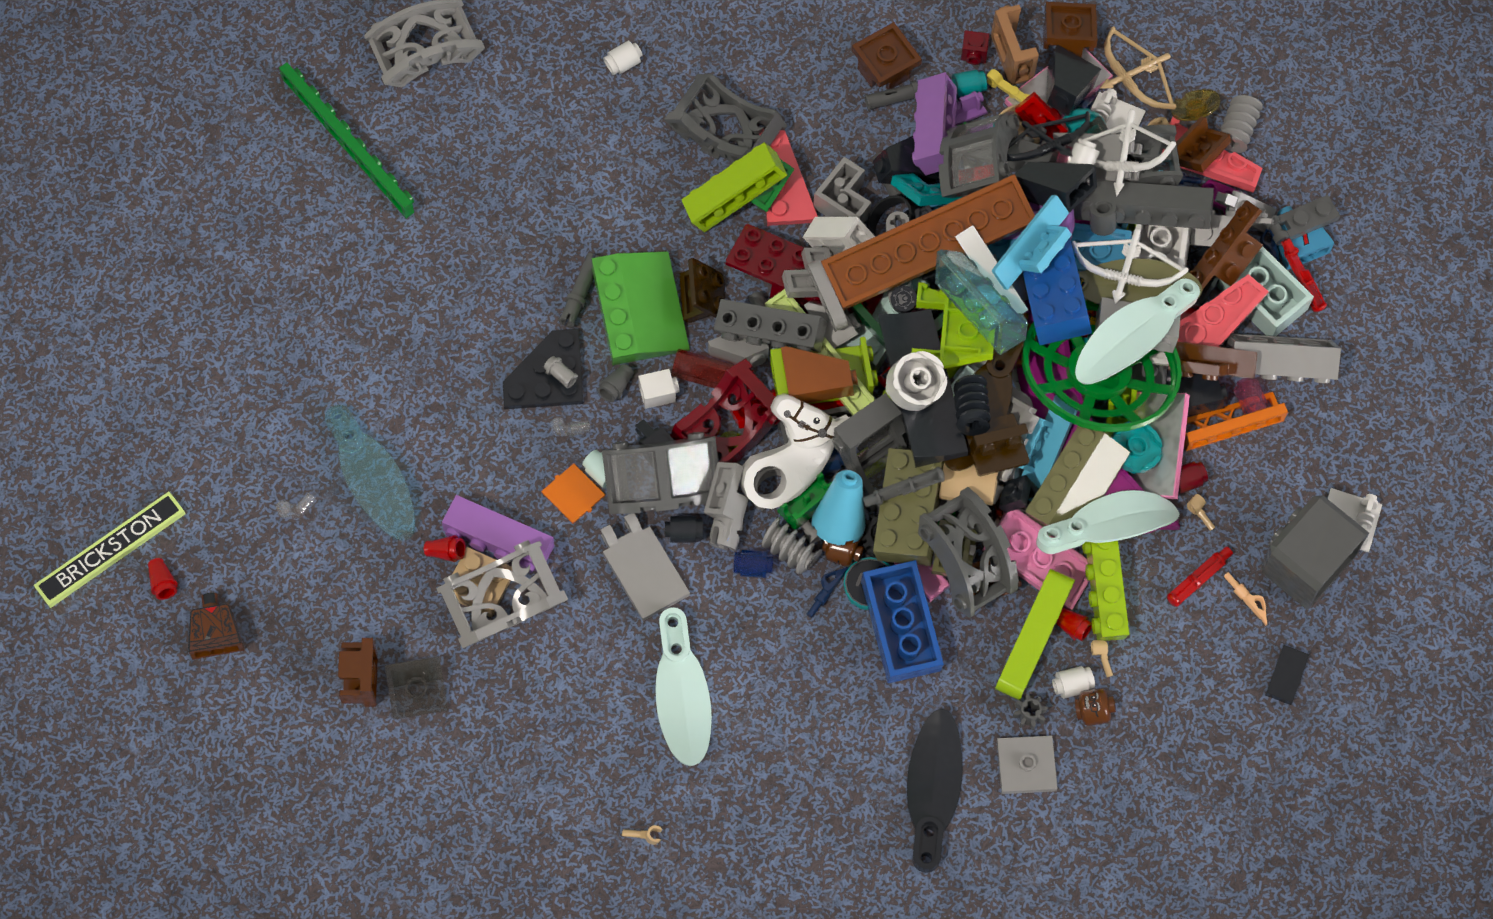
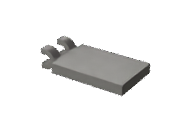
[1053,133,1142,181]
[600,513,690,621]

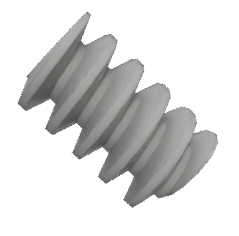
[1220,95,1263,153]
[762,517,822,574]

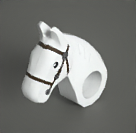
[739,393,850,509]

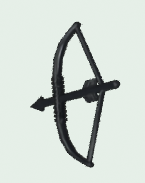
[992,111,1090,162]

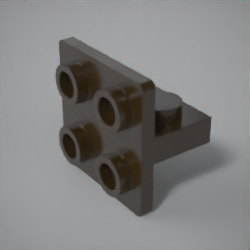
[679,258,725,323]
[964,414,1030,477]

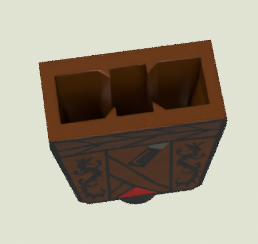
[188,593,244,660]

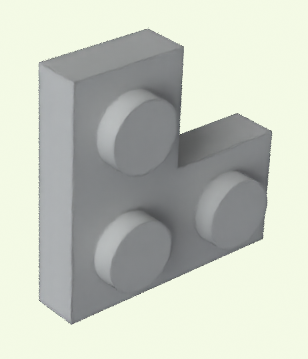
[782,247,831,298]

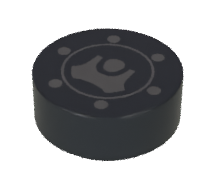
[890,286,917,313]

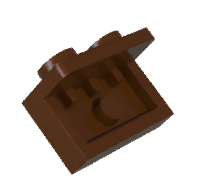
[1176,116,1231,173]

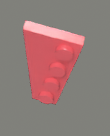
[1161,116,1262,193]
[759,130,818,226]
[1178,274,1269,347]

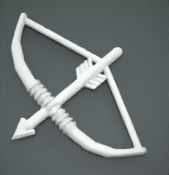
[1078,109,1176,197]
[1072,228,1188,304]

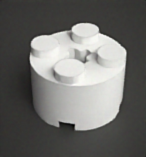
[886,351,947,411]

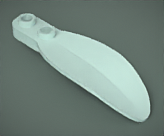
[1075,279,1200,384]
[1036,490,1180,554]
[656,608,712,766]

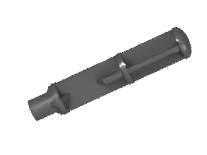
[863,466,945,507]

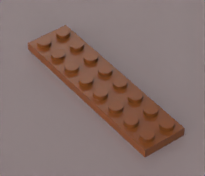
[821,174,1035,310]

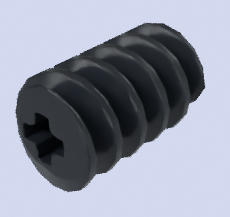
[953,374,991,436]

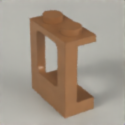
[991,5,1039,85]

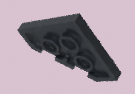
[503,329,583,410]

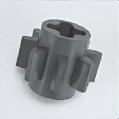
[1013,694,1048,731]

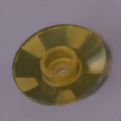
[1170,89,1221,121]

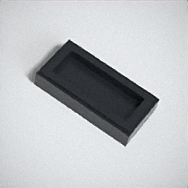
[1265,645,1310,705]

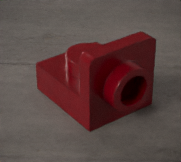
[961,30,990,65]

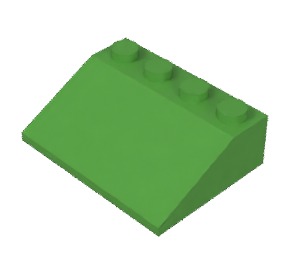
[592,252,690,366]

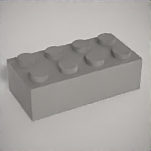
[1226,333,1341,383]

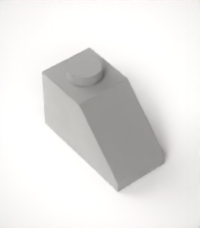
[804,300,861,348]
[708,336,769,367]

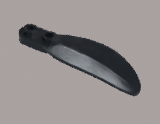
[907,709,962,873]

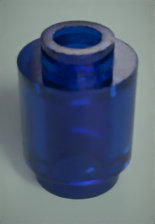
[734,550,773,578]

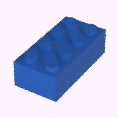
[1023,238,1092,345]
[861,560,944,683]

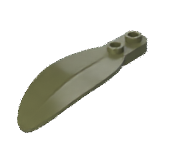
[1078,259,1202,306]

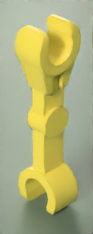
[987,69,1029,103]

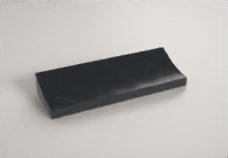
[878,309,969,468]

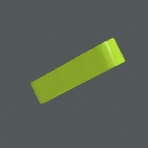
[995,568,1075,701]

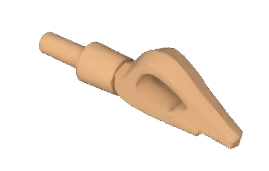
[1224,572,1267,626]

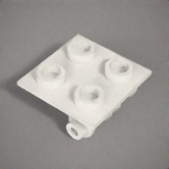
[1091,88,1146,134]
[1328,488,1382,553]

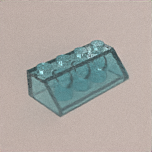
[935,249,1028,355]

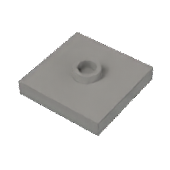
[997,736,1057,794]

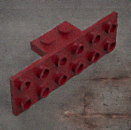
[725,224,884,323]

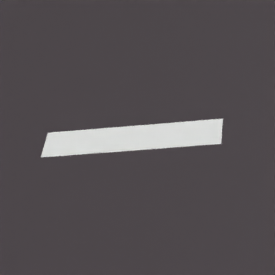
[955,225,1028,321]

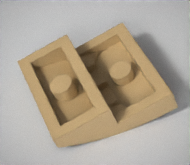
[939,463,998,506]

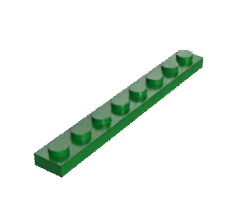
[279,62,414,219]

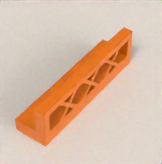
[1184,392,1288,451]

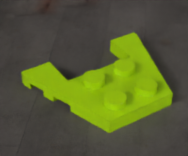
[911,282,997,369]

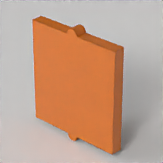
[541,463,606,524]

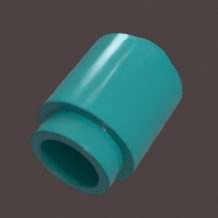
[951,69,987,99]

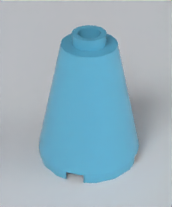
[811,470,866,545]

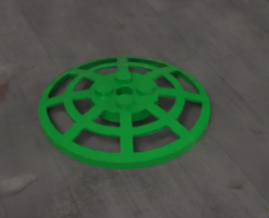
[1022,299,1182,432]

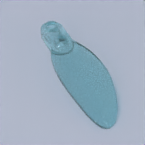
[325,405,415,541]

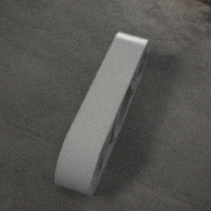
[806,259,848,332]

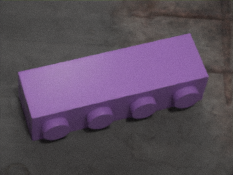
[912,72,957,175]
[442,495,554,573]

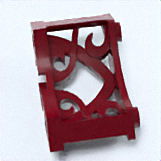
[670,358,781,463]

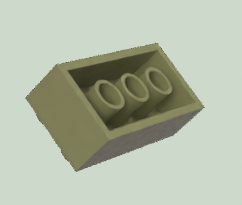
[873,448,944,566]

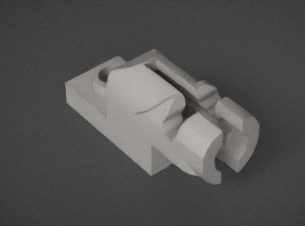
[704,462,749,551]

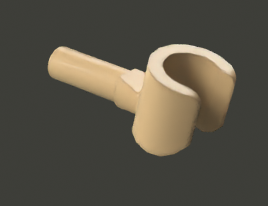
[1187,494,1215,531]
[1091,640,1113,677]
[622,825,662,845]

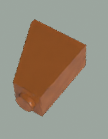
[781,346,858,403]

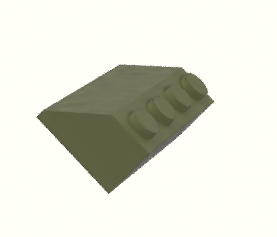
[1025,426,1130,530]

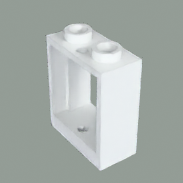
[803,217,875,256]

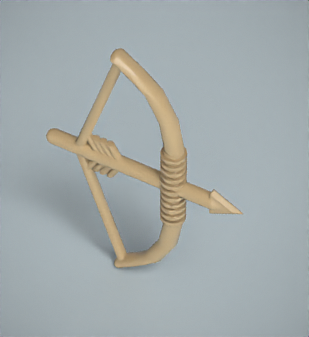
[1099,26,1177,109]

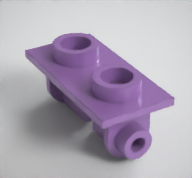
[955,91,987,126]

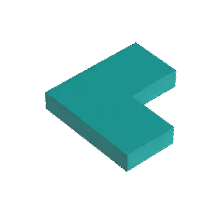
[891,174,962,206]

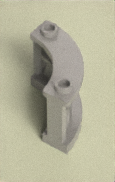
[364,0,485,87]
[436,540,568,649]

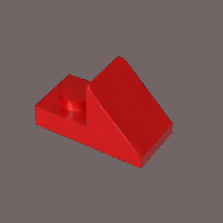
[1015,92,1068,139]

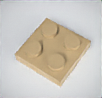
[453,547,513,618]

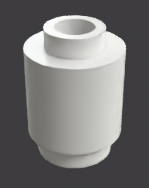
[603,41,643,75]
[1067,139,1100,165]
[1052,666,1095,699]

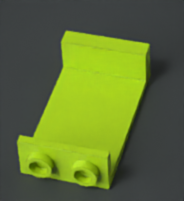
[770,337,878,404]

